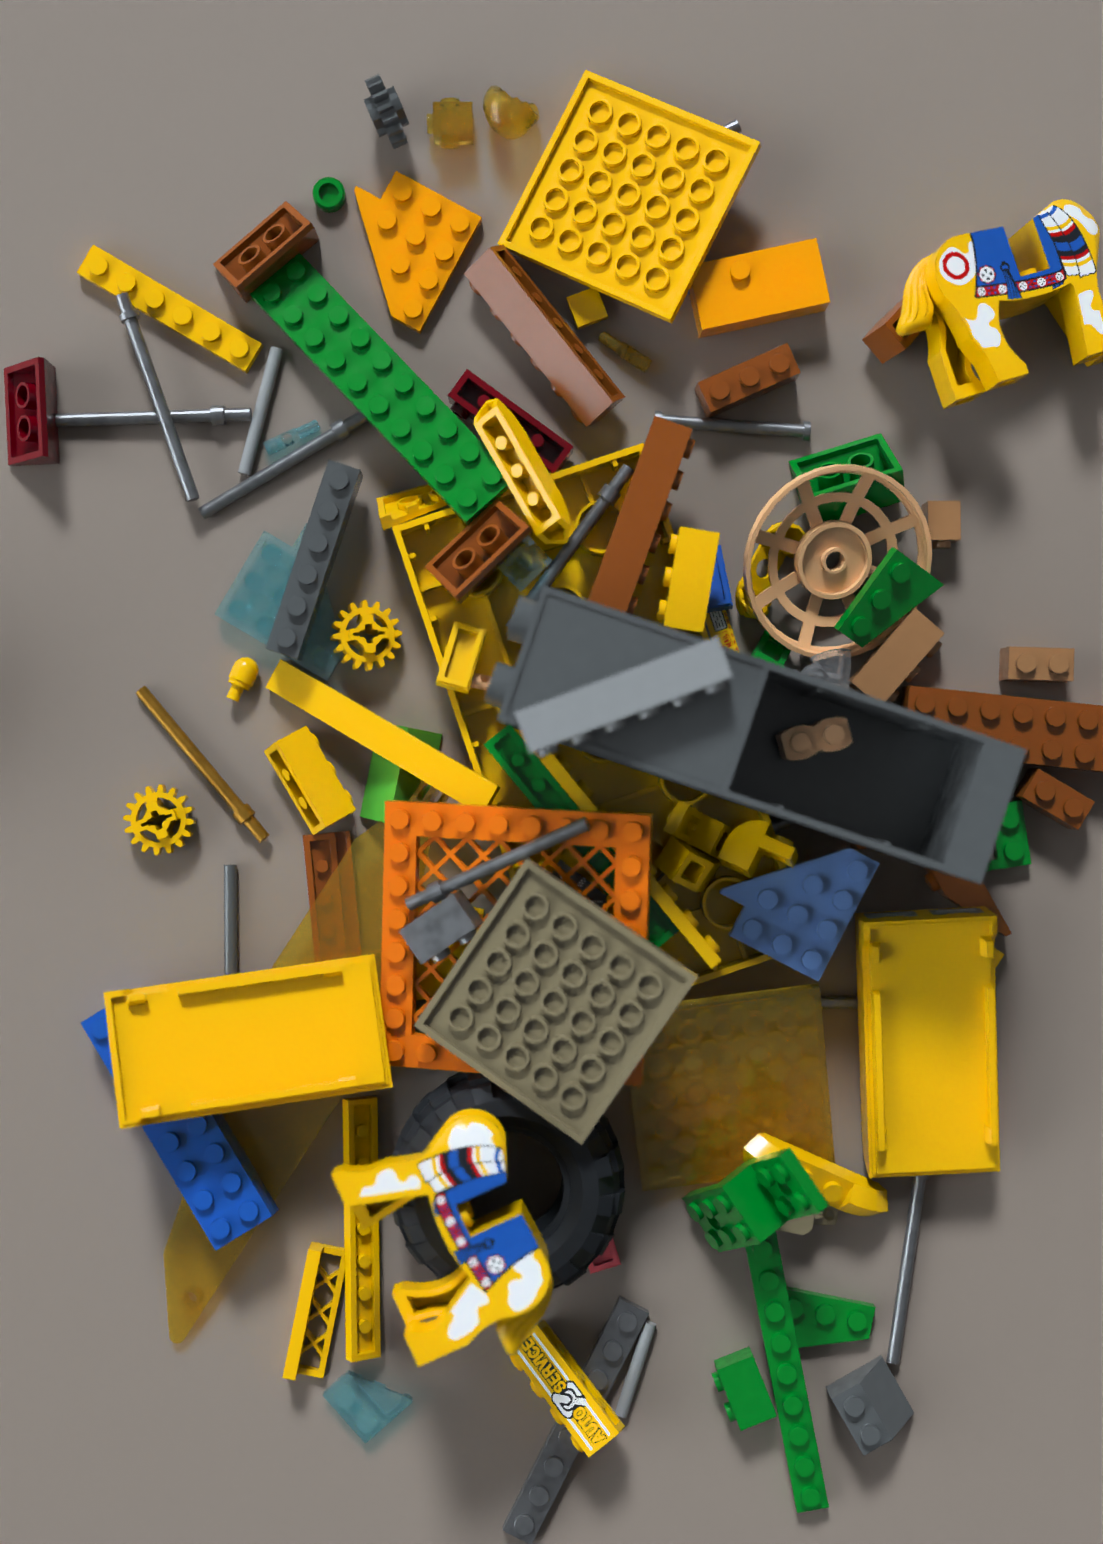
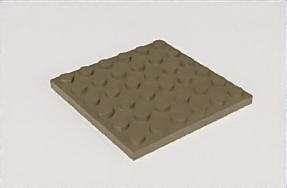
[414,858,698,1145]

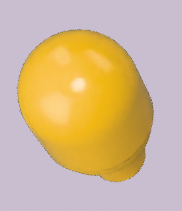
[227,657,259,702]

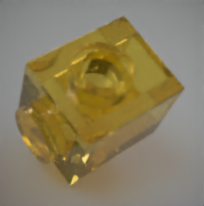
[427,98,474,149]

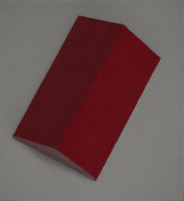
[4,357,60,466]

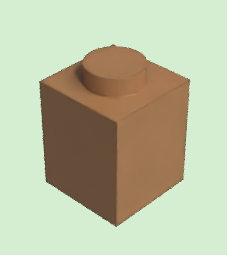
[921,501,961,549]

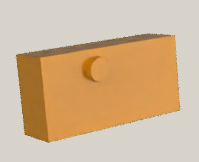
[689,238,830,338]

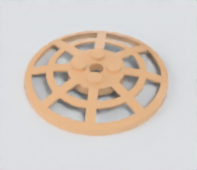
[743,464,932,659]

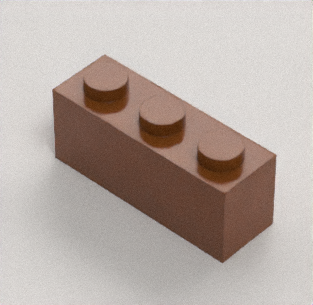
[695,343,801,418]

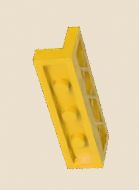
[282,1242,345,1380]

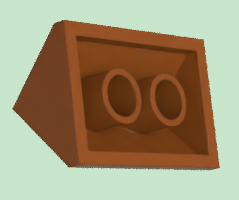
[213,201,319,303]
[424,498,532,604]

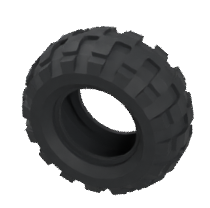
[392,1072,625,1289]

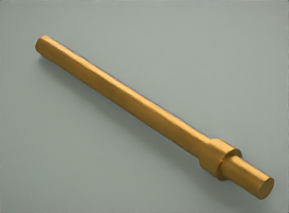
[135,686,269,843]

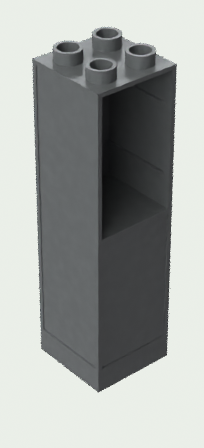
[484,585,1027,884]

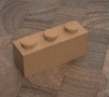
[846,608,945,704]

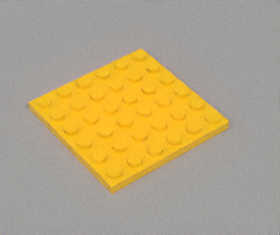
[497,70,761,324]

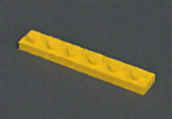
[77,245,263,373]

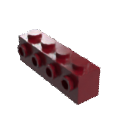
[448,369,574,474]

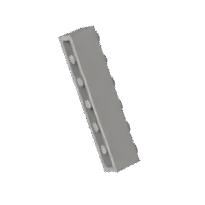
[515,636,733,758]

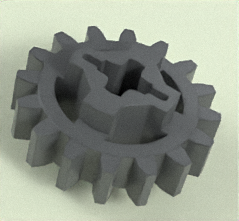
[363,74,409,149]

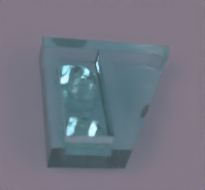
[322,1370,413,1444]

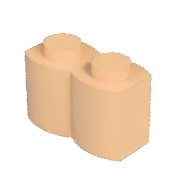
[775,717,853,761]

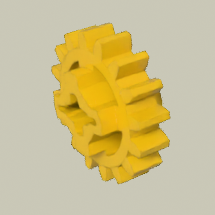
[330,600,402,672]
[123,784,196,855]

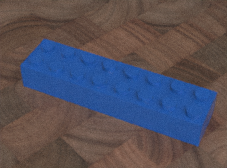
[81,986,279,1251]

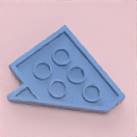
[719,848,880,982]

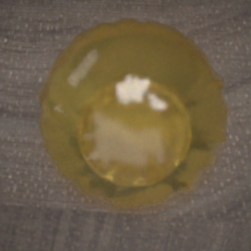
[483,85,540,140]

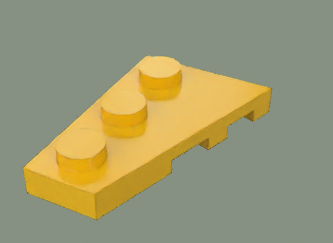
[376,484,447,530]

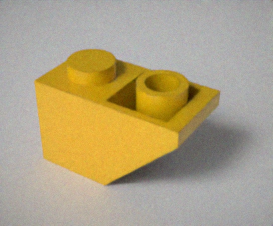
[654,836,721,892]

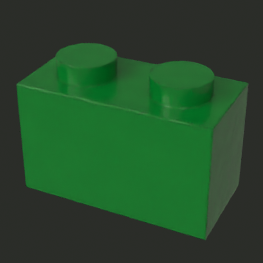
[711,1346,777,1431]

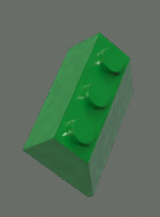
[789,433,904,522]

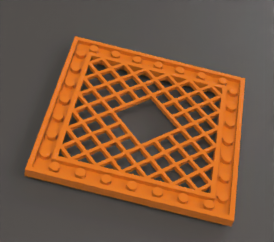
[380,800,653,1086]

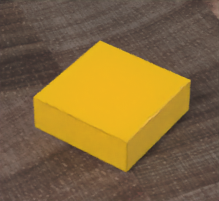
[566,288,608,330]

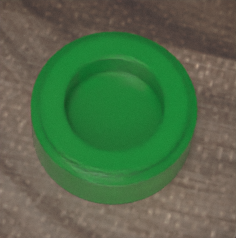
[312,177,346,213]

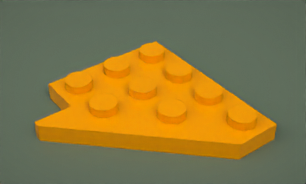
[354,171,482,334]

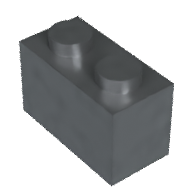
[399,889,483,965]

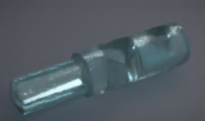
[263,420,320,455]

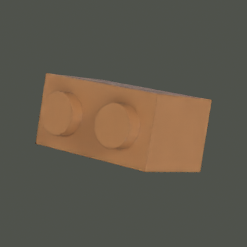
[999,646,1075,683]

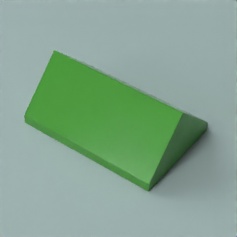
[360,725,442,823]

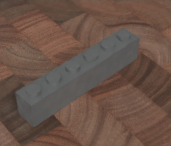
[266,460,363,661]

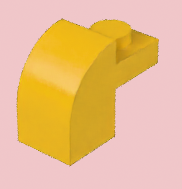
[663,801,733,858]
[717,820,799,878]

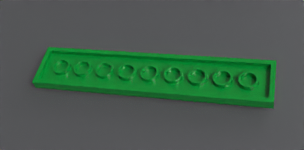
[250,253,509,525]

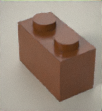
[1013,768,1095,830]

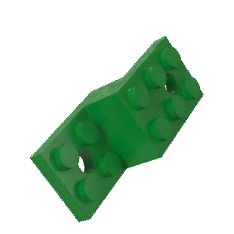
[682,1148,829,1252]

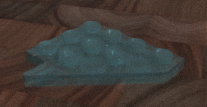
[215,523,344,681]

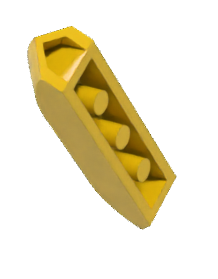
[474,398,570,544]
[742,1133,888,1216]

